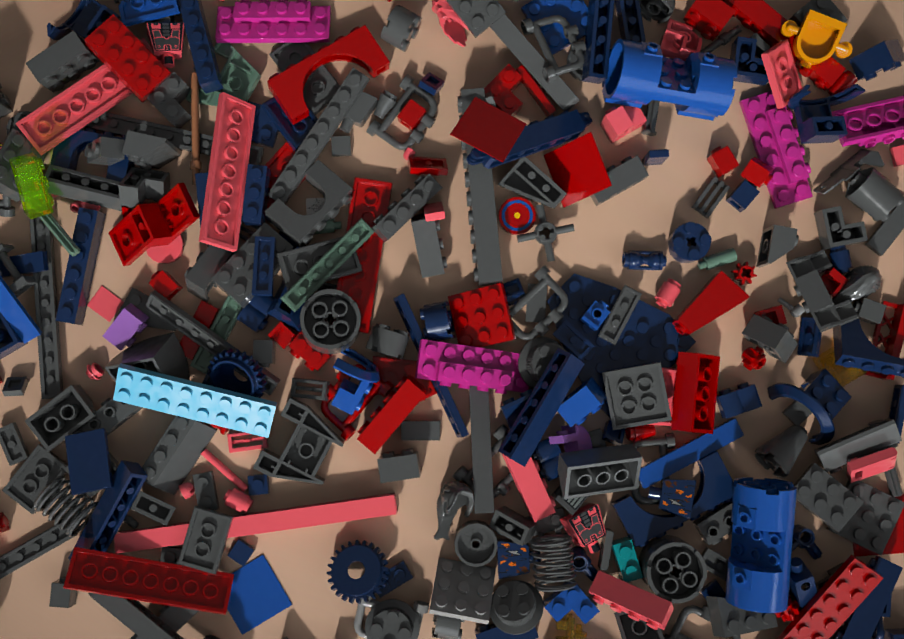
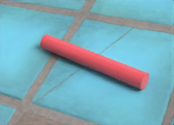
[201,449,248,492]

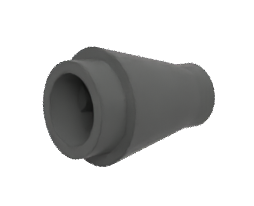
[373,90,398,119]

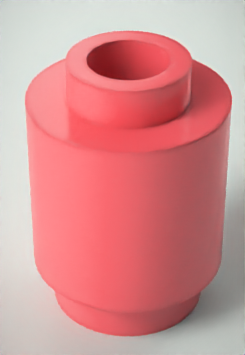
[655,278,681,308]
[223,487,254,514]

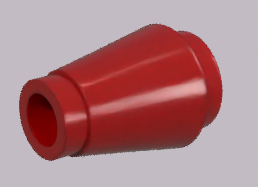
[827,70,858,96]
[625,425,656,442]

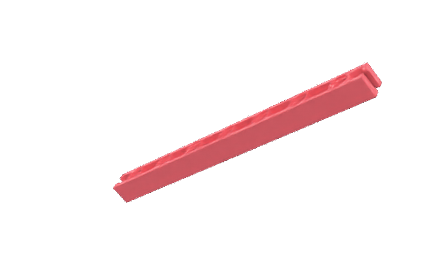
[114,493,398,554]

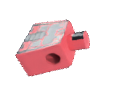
[147,22,184,68]
[559,503,606,554]

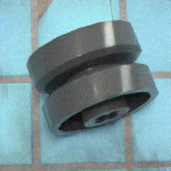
[454,520,498,567]

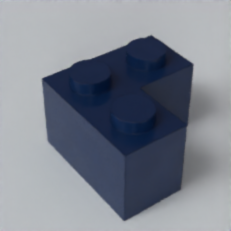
[730,36,769,85]
[849,39,904,81]

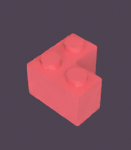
[600,105,647,144]

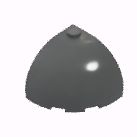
[105,332,190,382]

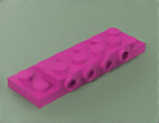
[215,0,331,43]
[739,91,813,209]
[832,96,904,148]
[415,339,529,394]

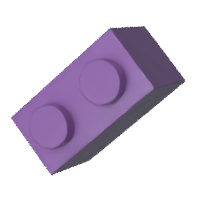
[102,303,149,350]

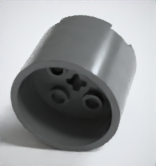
[300,289,361,354]
[638,535,707,603]

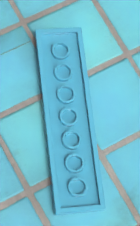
[113,363,277,438]

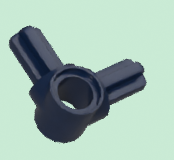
[792,525,822,560]
[554,546,598,581]

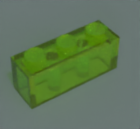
[9,153,54,219]

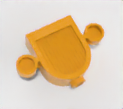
[781,9,853,68]

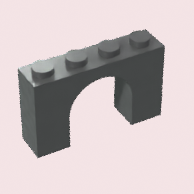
[265,160,353,247]

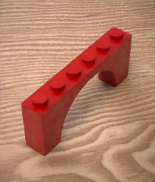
[267,25,390,125]

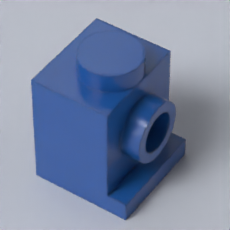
[579,300,611,331]

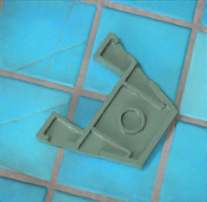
[186,42,262,106]

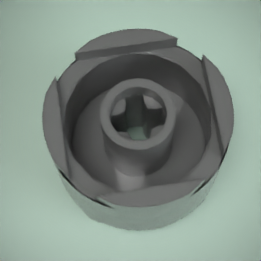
[381,5,422,52]
[366,323,409,360]
[432,614,465,639]

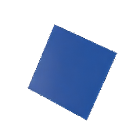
[227,555,292,635]

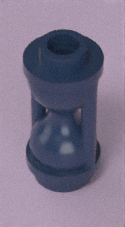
[622,250,667,270]

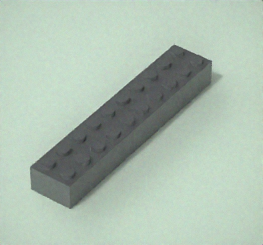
[457,88,503,286]

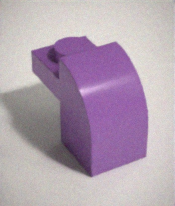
[549,425,592,452]

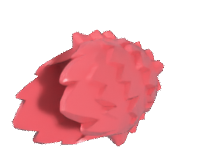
[432,0,469,47]

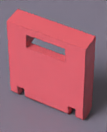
[846,447,897,483]

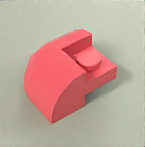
[659,18,702,61]

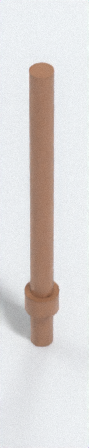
[190,72,202,185]

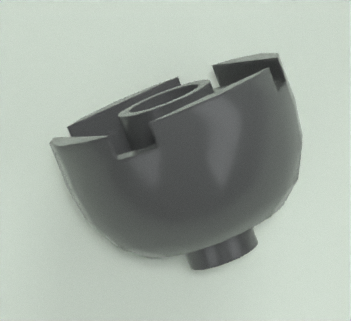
[639,0,676,24]

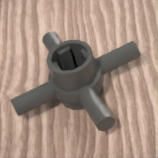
[517,204,575,262]

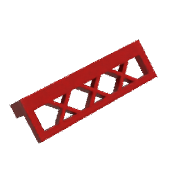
[864,301,904,380]

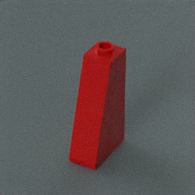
[672,271,750,336]

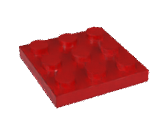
[447,283,516,348]

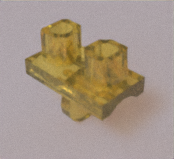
[555,613,587,639]

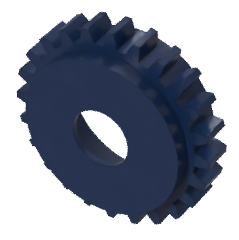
[207,348,267,398]
[327,540,390,604]

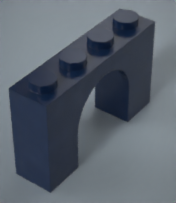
[51,128,135,182]

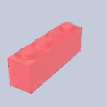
[502,454,556,522]
[589,570,674,630]

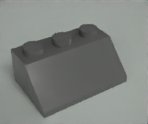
[122,130,182,170]
[25,385,96,452]

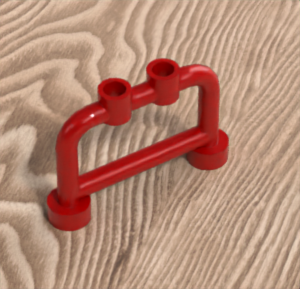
[321,364,394,441]

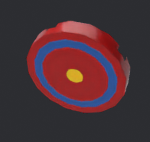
[498,197,536,235]

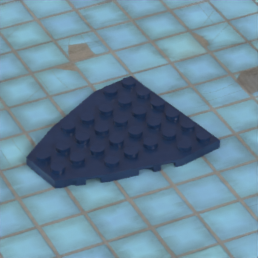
[547,273,696,419]

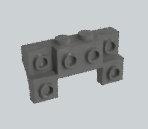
[786,249,859,333]

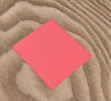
[87,286,124,322]

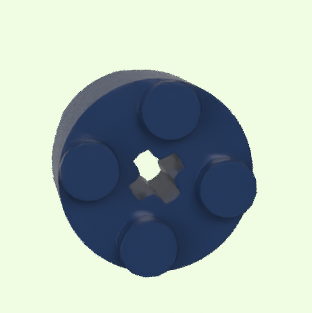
[668,222,712,263]
[420,301,455,341]

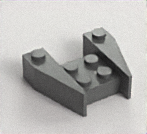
[253,397,345,485]

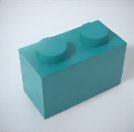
[611,536,643,582]

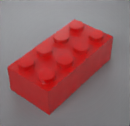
[84,14,171,103]
[671,352,720,434]
[357,375,428,454]

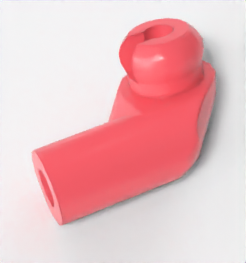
[70,200,101,213]

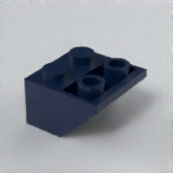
[266,280,314,332]
[500,389,532,428]

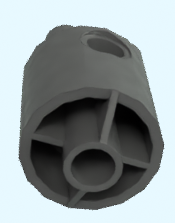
[845,167,904,222]

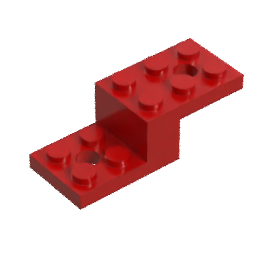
[109,183,200,266]

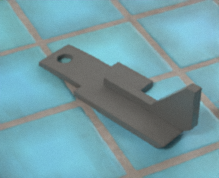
[813,149,885,195]

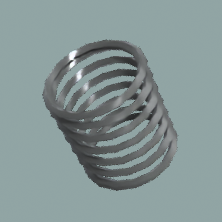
[33,475,98,537]
[529,534,577,592]

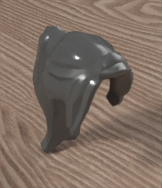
[832,265,882,305]
[434,481,474,540]

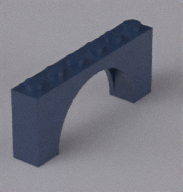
[833,319,904,378]
[611,451,734,547]

